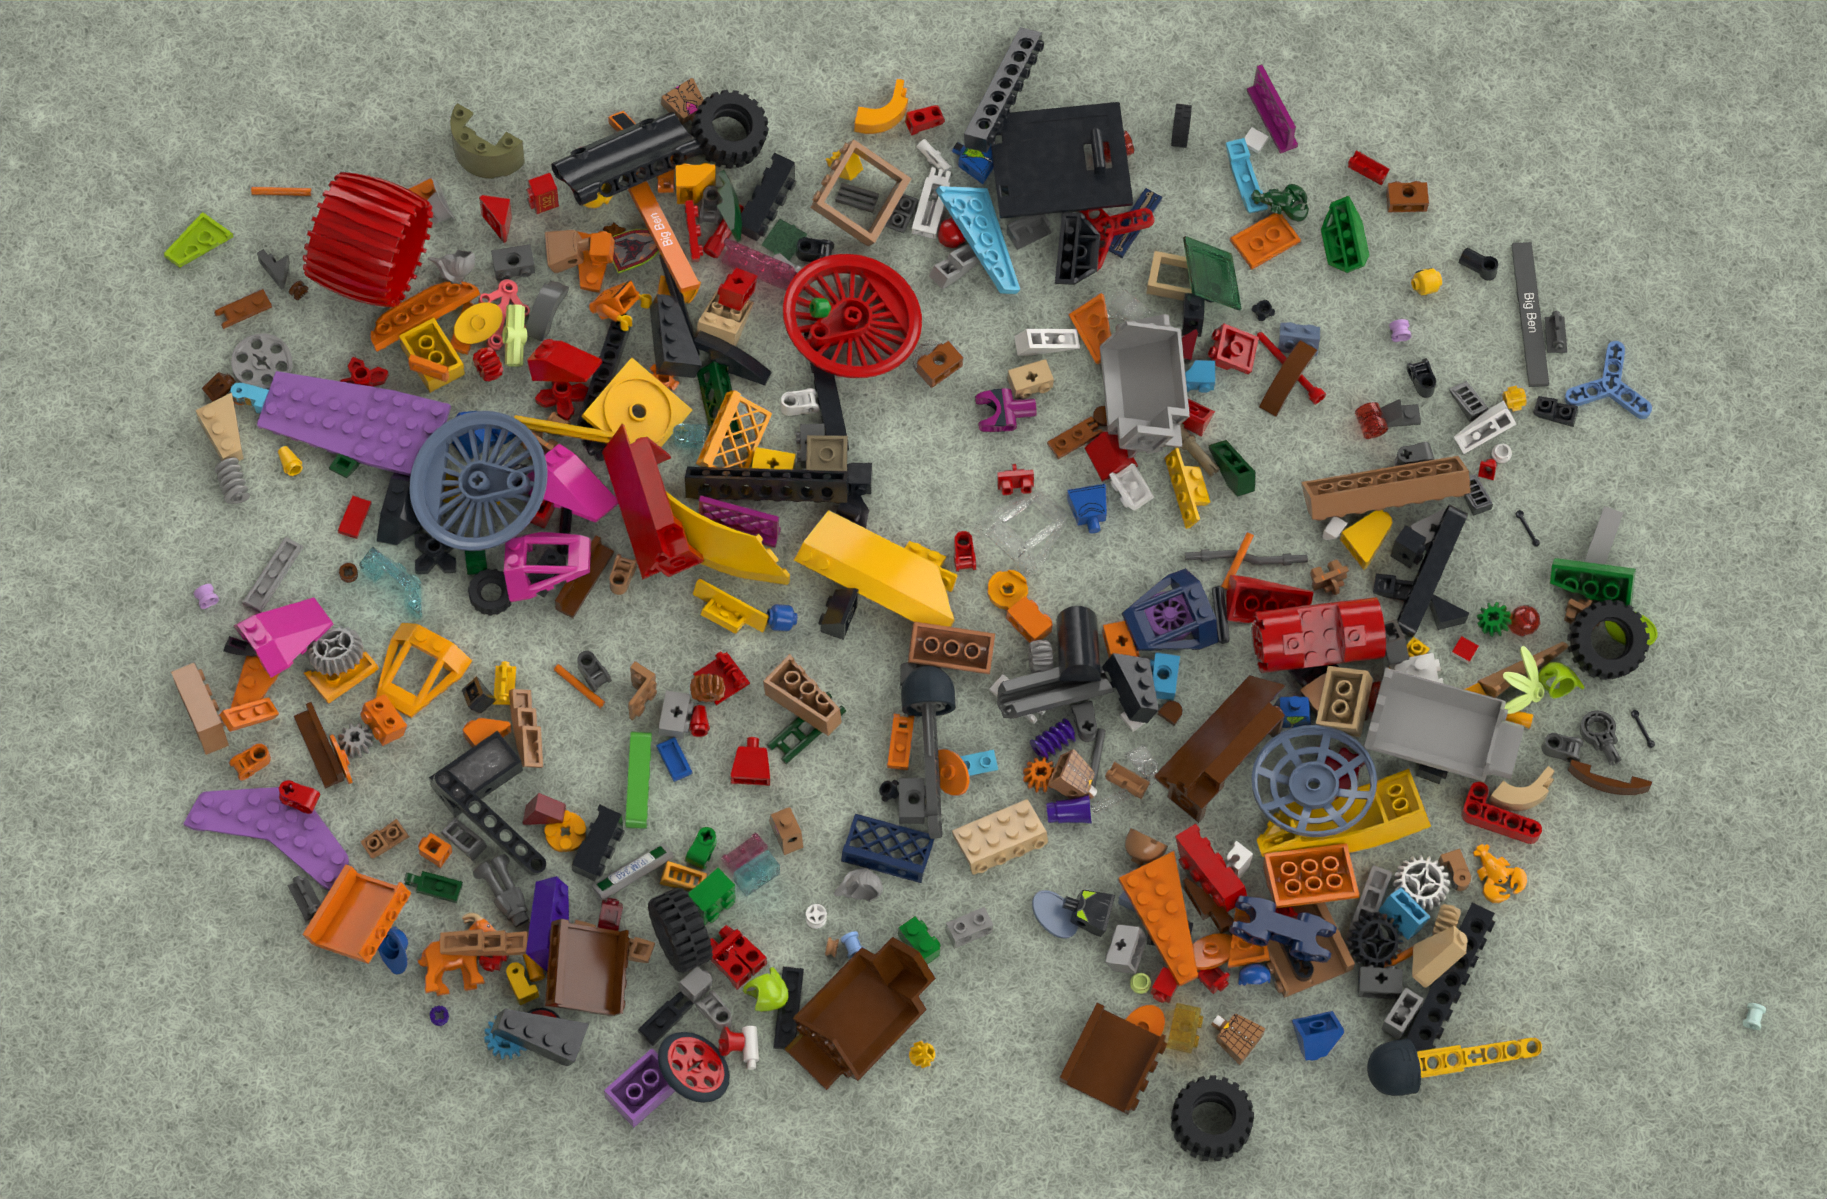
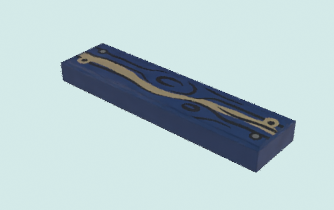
[1108,188,1163,258]

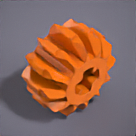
[1023,757,1055,793]

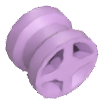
[1389,319,1411,342]
[193,584,219,609]

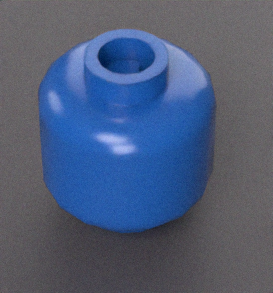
[766,604,798,632]

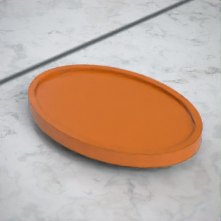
[329,734,353,784]
[938,749,969,796]
[1192,933,1232,970]
[1126,1005,1165,1036]

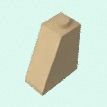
[1412,926,1467,988]

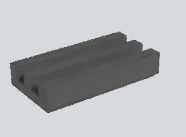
[835,183,879,213]

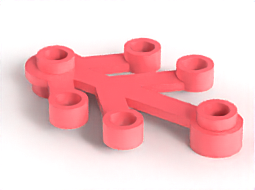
[478,279,530,351]

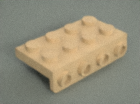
[952,799,1048,875]

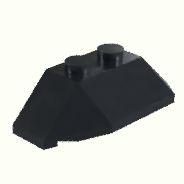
[1055,212,1101,285]
[377,472,422,545]

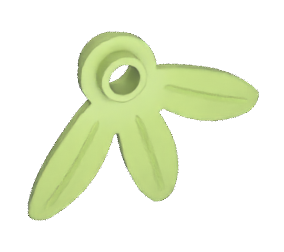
[1503,646,1544,714]

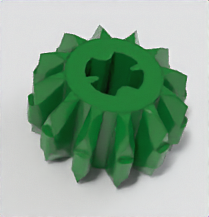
[1477,601,1512,637]

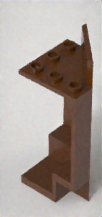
[1153,675,1285,823]
[784,937,936,1090]

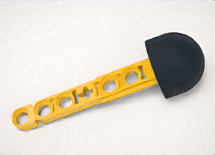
[1367,1038,1542,1096]

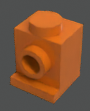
[418,832,452,868]

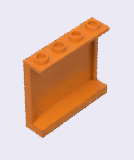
[303,864,411,964]

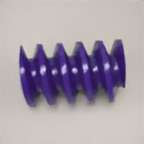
[1030,718,1076,760]

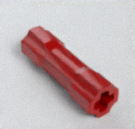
[703,204,744,259]

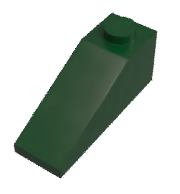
[1209,440,1256,497]

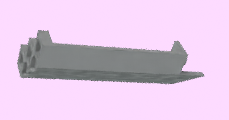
[1364,668,1525,782]

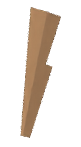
[1477,642,1568,698]

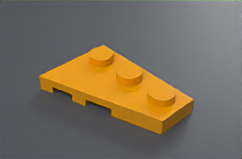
[304,652,379,704]

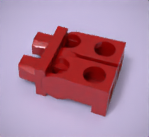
[710,925,767,990]

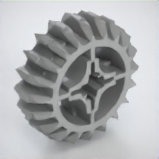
[308,626,364,677]

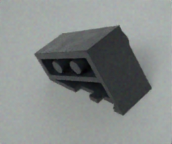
[1102,653,1159,723]
[572,804,625,881]

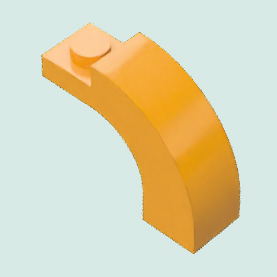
[854,79,908,134]

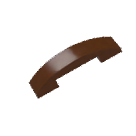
[1259,340,1318,417]
[1568,760,1652,795]

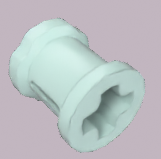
[1743,1003,1766,1030]

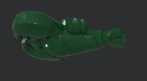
[1251,184,1309,222]

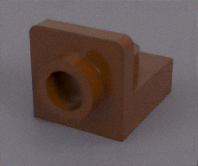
[202,372,236,402]

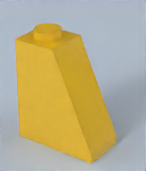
[1340,510,1393,570]

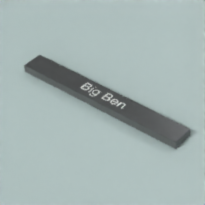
[1511,242,1549,387]

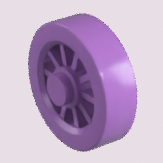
[1145,591,1193,642]

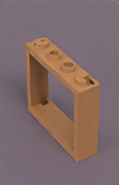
[810,139,912,246]

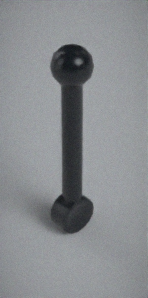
[1516,510,1540,547]
[1631,710,1655,748]

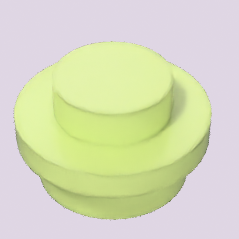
[1130,973,1151,994]

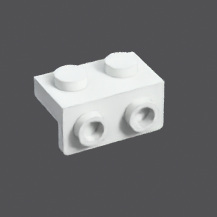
[1109,463,1154,510]

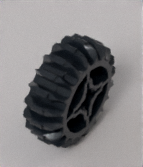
[1346,912,1404,968]

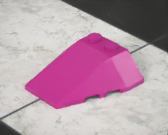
[521,444,618,523]
[234,598,334,678]

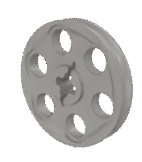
[231,333,292,390]

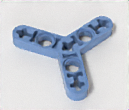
[1564,341,1652,419]

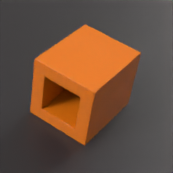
[589,231,615,263]

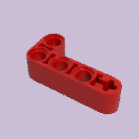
[1461,781,1542,844]

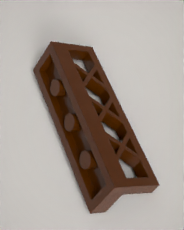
[555,535,614,619]
[294,702,344,789]

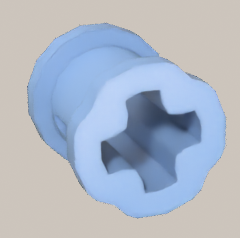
[840,931,864,959]

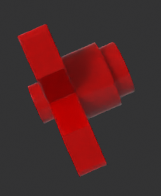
[340,357,389,387]
[535,381,588,421]

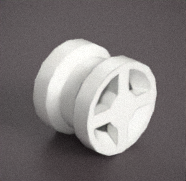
[806,904,827,929]

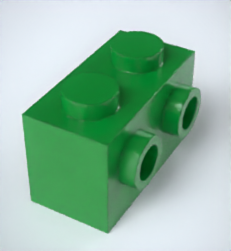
[898,916,941,965]

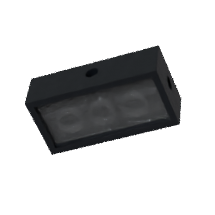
[429,731,523,817]

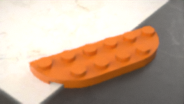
[371,281,480,352]

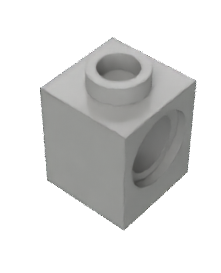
[678,967,713,1004]

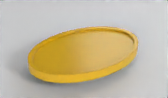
[454,302,503,344]

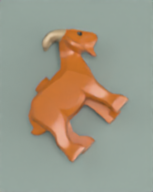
[418,913,496,996]

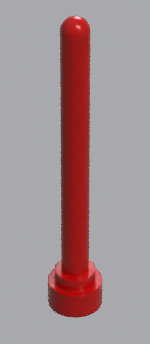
[1257,332,1326,405]

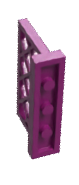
[1247,64,1298,154]
[699,496,781,548]

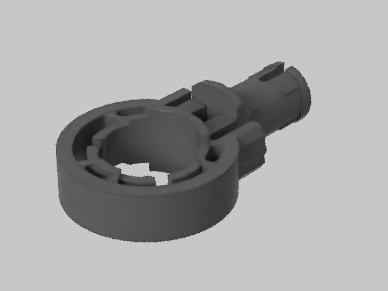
[1580,710,1622,765]

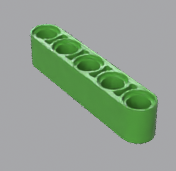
[626,732,652,829]

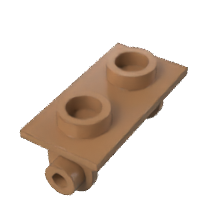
[1105,762,1150,799]

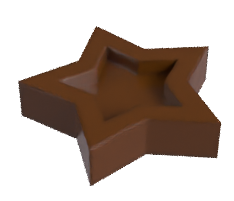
[603,222,626,236]

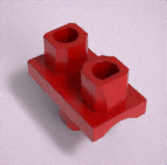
[997,464,1034,495]

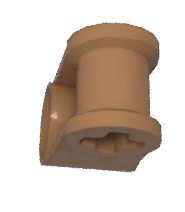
[609,554,638,595]

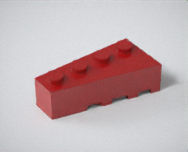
[1175,824,1247,912]

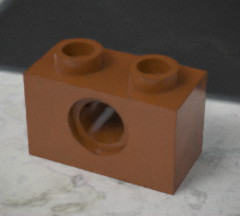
[1386,181,1429,212]
[916,341,963,388]

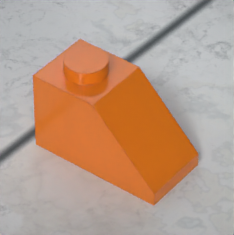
[462,718,512,748]

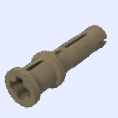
[1180,423,1220,477]

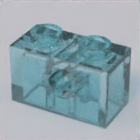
[734,850,780,897]

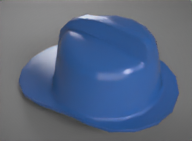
[378,927,408,975]

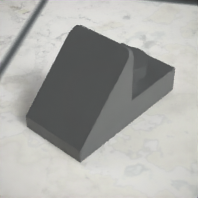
[257,249,290,290]
[1378,399,1421,428]

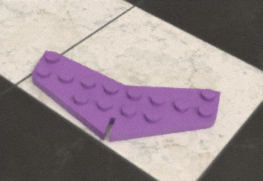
[183,786,349,891]

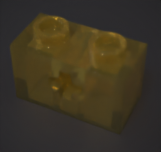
[1167,1003,1204,1053]

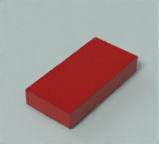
[338,495,372,539]

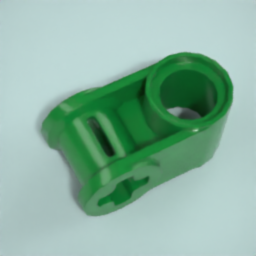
[685,827,717,870]

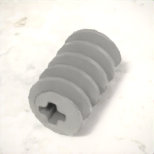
[215,458,250,504]

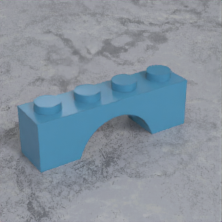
[1185,360,1215,393]

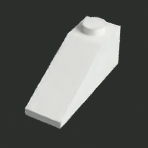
[1014,329,1080,356]
[1454,401,1516,454]

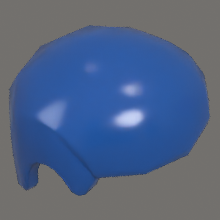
[1238,963,1271,986]

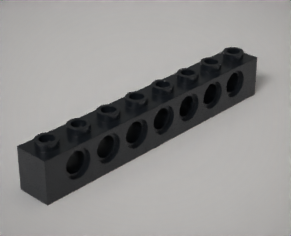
[964,27,1044,153]
[684,466,849,504]
[1407,902,1496,1060]

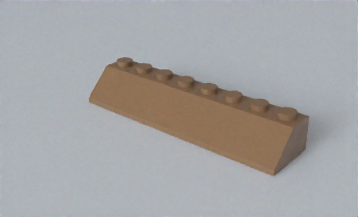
[1301,456,1470,521]

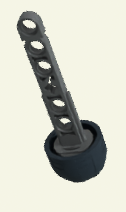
[901,666,956,839]

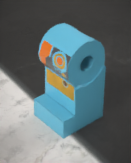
[230,383,269,414]

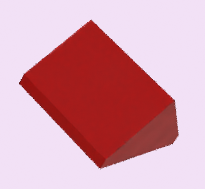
[479,195,512,243]
[1183,399,1215,437]
[1084,431,1138,482]

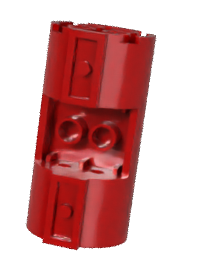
[1251,597,1386,673]

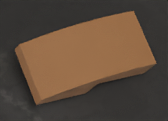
[360,819,410,859]

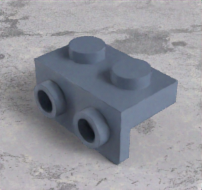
[1278,322,1320,356]

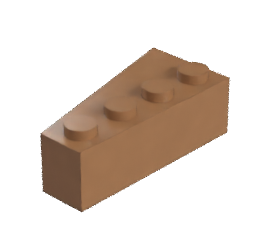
[763,654,842,736]
[171,663,229,755]

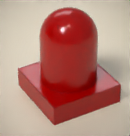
[1478,459,1497,480]

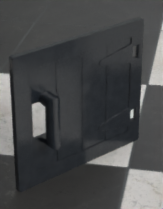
[991,102,1133,219]

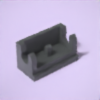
[1007,214,1052,250]

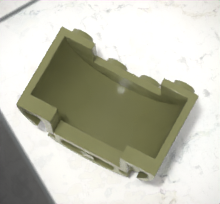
[450,103,525,179]

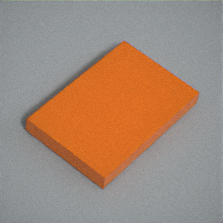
[1230,213,1301,269]

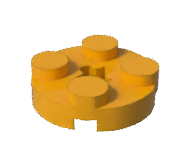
[988,570,1028,610]
[544,810,587,852]

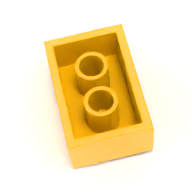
[399,318,465,393]

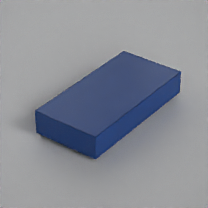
[656,737,693,782]

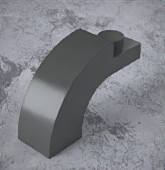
[526,281,569,341]

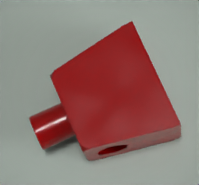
[731,737,770,786]

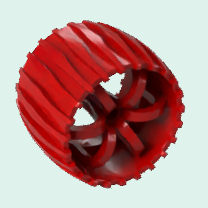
[303,172,433,308]

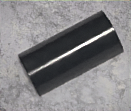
[1056,606,1101,681]

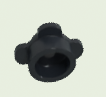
[1252,300,1275,321]
[879,780,899,802]

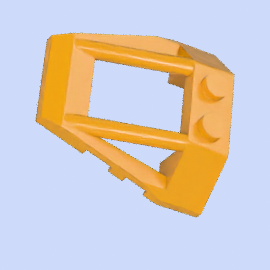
[376,623,472,718]

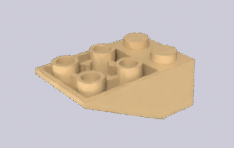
[695,290,754,346]

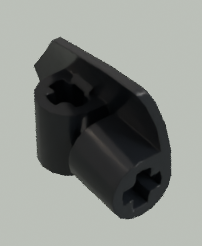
[836,494,869,529]

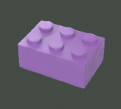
[604,1049,675,1128]

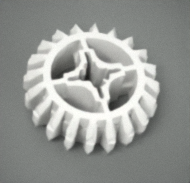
[1393,855,1450,910]

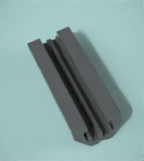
[997,664,1114,719]

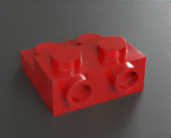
[1208,323,1259,375]

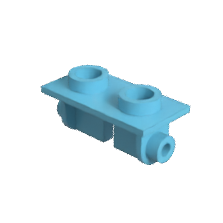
[960,750,998,776]

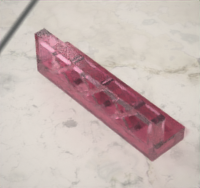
[721,238,797,291]

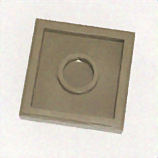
[806,435,848,471]

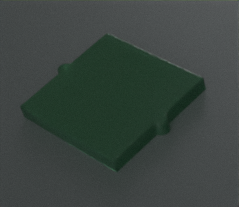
[762,219,807,261]

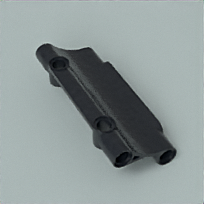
[551,112,702,206]

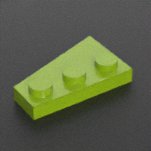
[164,212,234,268]

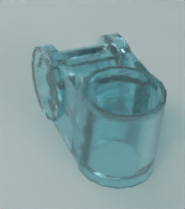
[672,424,711,449]

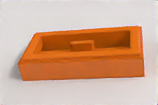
[408,354,450,382]

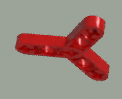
[1078,208,1155,271]

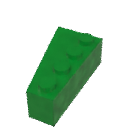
[1550,558,1636,606]

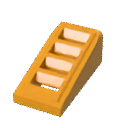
[659,861,707,891]

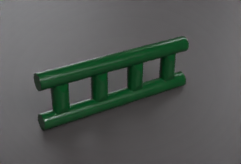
[767,692,846,764]

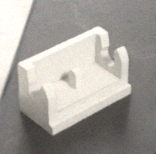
[1226,841,1253,879]

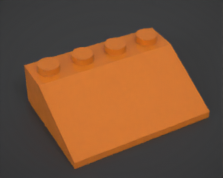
[1263,843,1359,908]

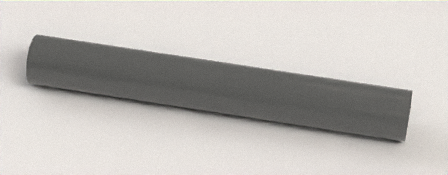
[1091,728,1106,788]

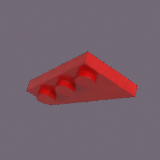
[684,200,703,262]

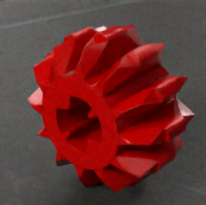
[473,347,503,382]

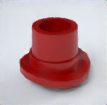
[718,1026,745,1056]

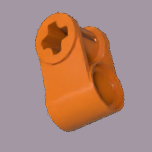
[229,744,271,781]

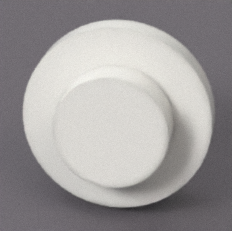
[1491,444,1512,463]

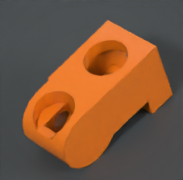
[657,155,675,193]

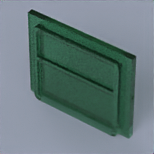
[1183,236,1242,311]

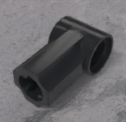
[1458,247,1499,281]

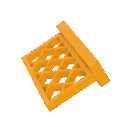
[696,390,772,468]

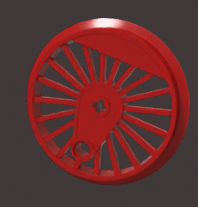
[783,254,922,378]

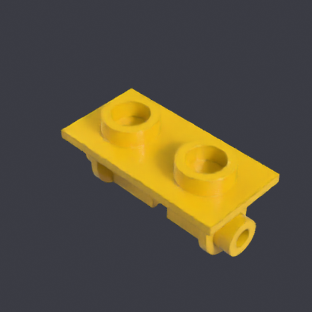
[493,661,516,705]

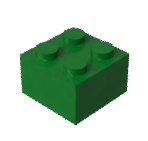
[688,868,736,925]

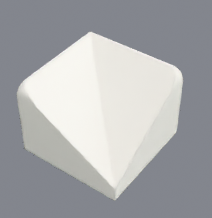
[1322,516,1347,540]

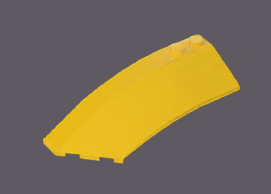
[666,492,790,585]
[794,510,955,627]
[1256,769,1431,857]

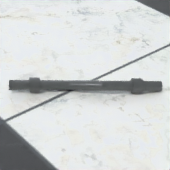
[1185,549,1308,566]

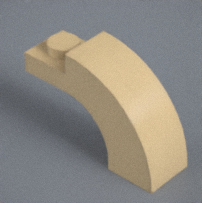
[1489,766,1555,811]

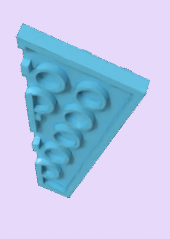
[935,186,1020,294]

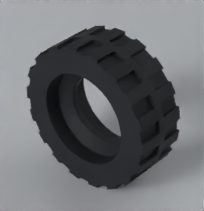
[1171,103,1192,148]
[468,569,511,616]

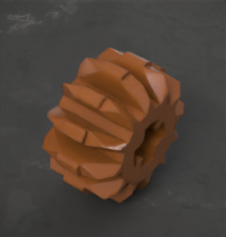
[690,673,725,703]

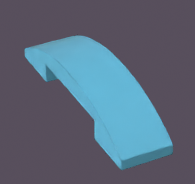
[1226,138,1268,214]

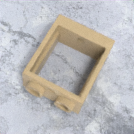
[1146,251,1204,301]

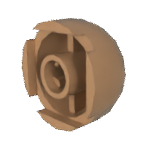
[1125,828,1168,866]

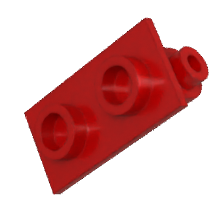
[1348,150,1390,186]

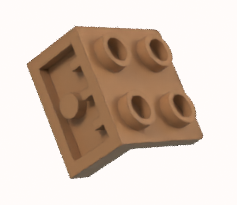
[628,661,657,720]

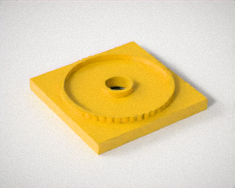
[581,357,692,447]

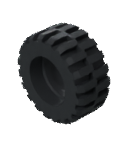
[691,90,769,169]
[1567,600,1650,680]
[648,888,713,973]
[1171,1075,1254,1162]

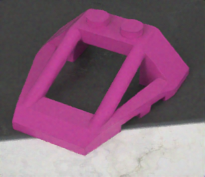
[504,532,591,602]

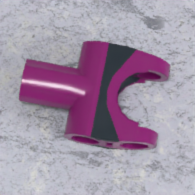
[975,388,1037,432]

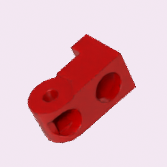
[905,105,945,136]

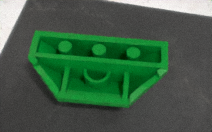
[1321,196,1370,273]

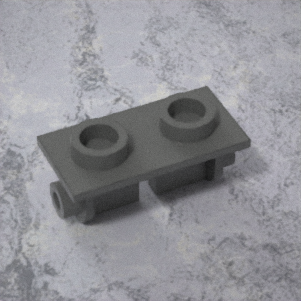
[1544,311,1567,353]
[287,876,321,921]

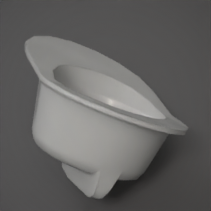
[427,179,456,223]

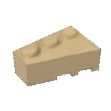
[196,393,244,461]

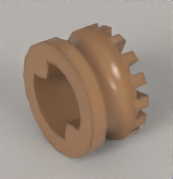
[825,937,839,958]

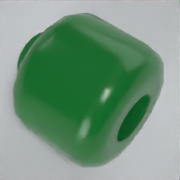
[809,298,831,318]

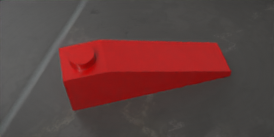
[1226,575,1314,623]

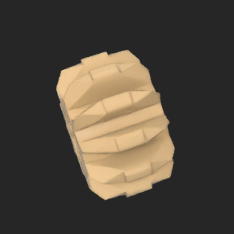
[1432,904,1461,935]

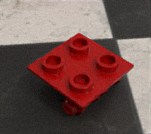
[693,651,750,706]

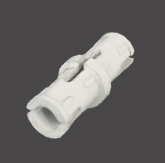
[916,139,952,175]

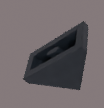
[1429,594,1469,630]
[462,676,496,713]

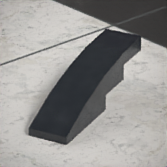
[694,330,772,386]

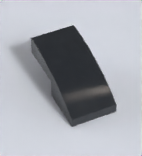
[1373,573,1413,601]
[223,636,258,656]

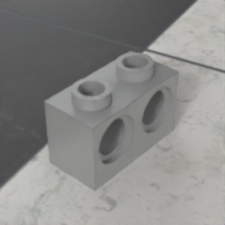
[945,907,993,949]

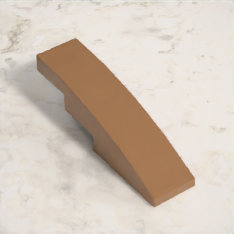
[509,689,543,768]
[440,929,529,956]

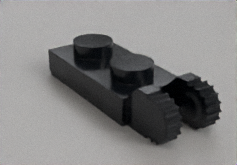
[638,991,694,1046]

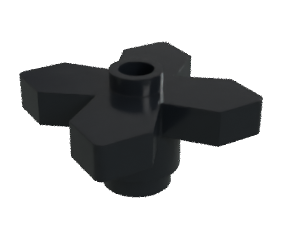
[415,532,457,574]

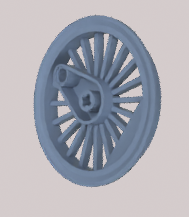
[410,411,548,551]

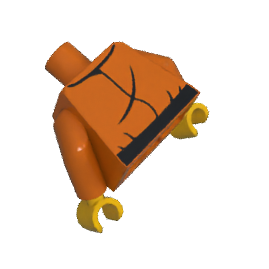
[589,280,652,331]

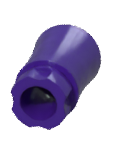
[1046,795,1092,824]

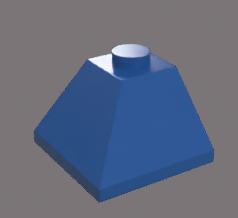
[1292,1011,1344,1061]

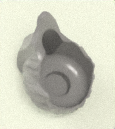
[428,250,475,284]
[834,868,883,902]

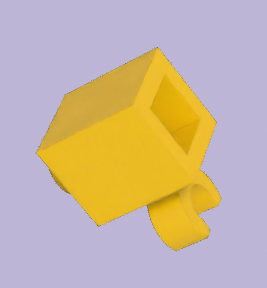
[825,150,863,181]

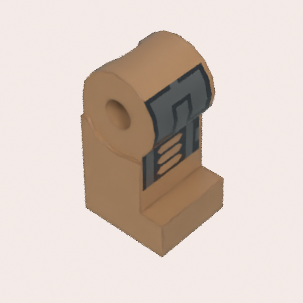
[1438,849,1471,891]

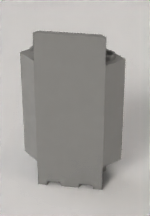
[1100,314,1190,458]

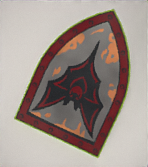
[613,229,659,274]

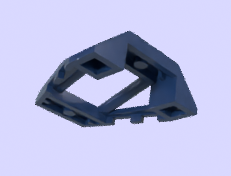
[1121,568,1218,651]

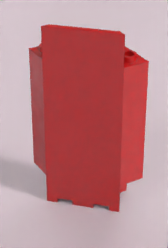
[602,424,704,580]

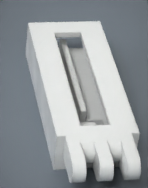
[912,167,951,239]

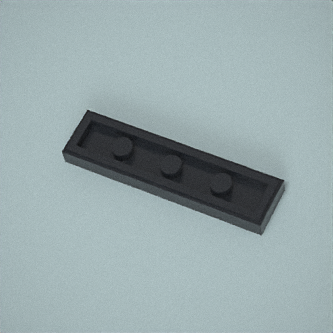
[773,966,804,1050]

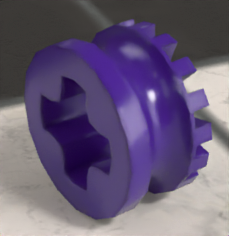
[430,1005,449,1026]

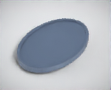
[1032,890,1078,939]

